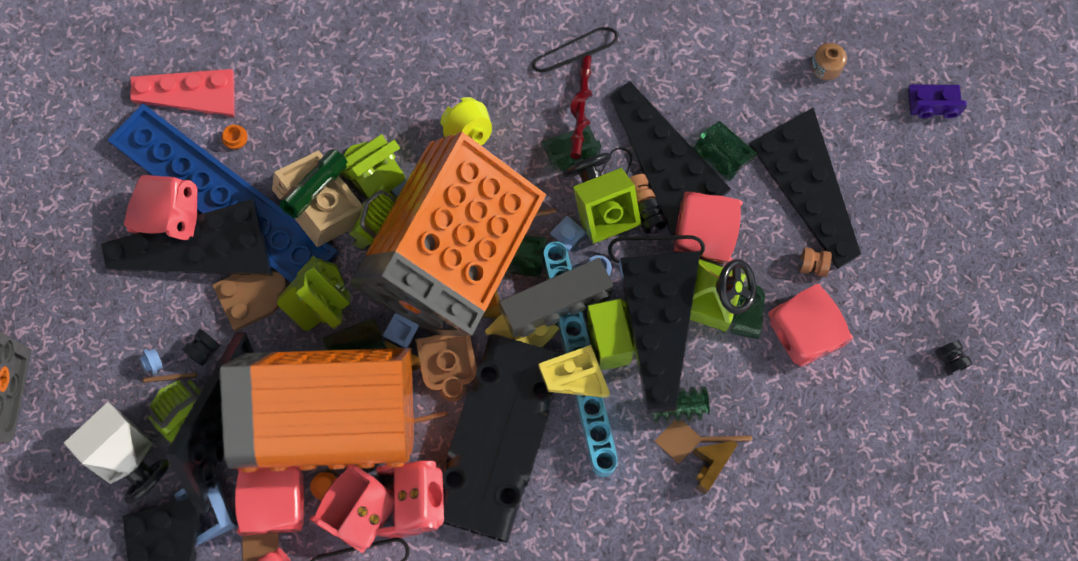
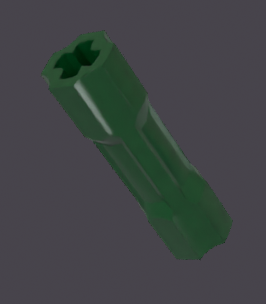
[280,149,348,218]

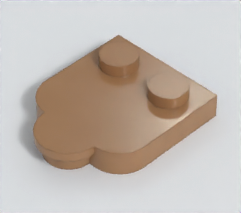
[212,271,286,332]
[416,334,477,402]

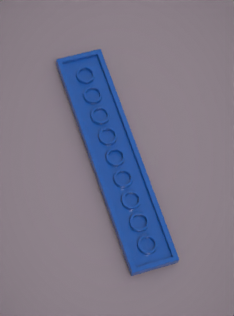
[108,103,338,283]

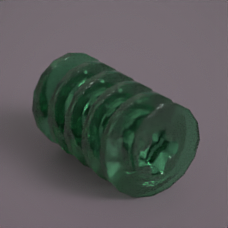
[652,386,710,424]

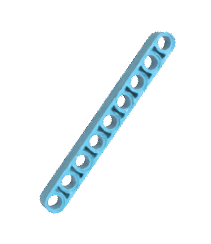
[543,242,618,477]

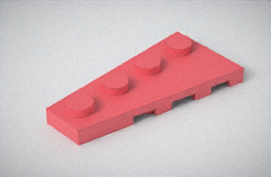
[131,69,235,117]

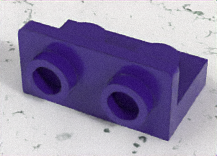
[908,84,967,119]

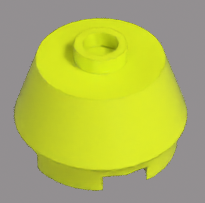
[440,97,492,146]

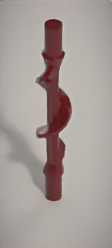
[570,55,592,159]

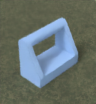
[174,475,238,547]

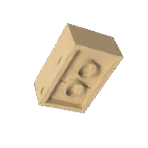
[272,150,363,247]

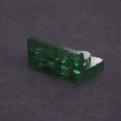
[693,121,757,182]
[542,125,601,171]
[505,235,547,278]

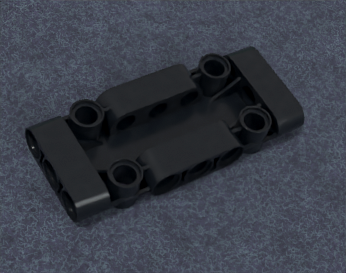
[442,334,561,543]

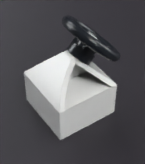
[64,402,170,504]

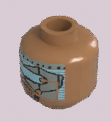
[811,43,847,80]

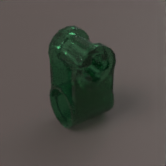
[731,285,765,339]

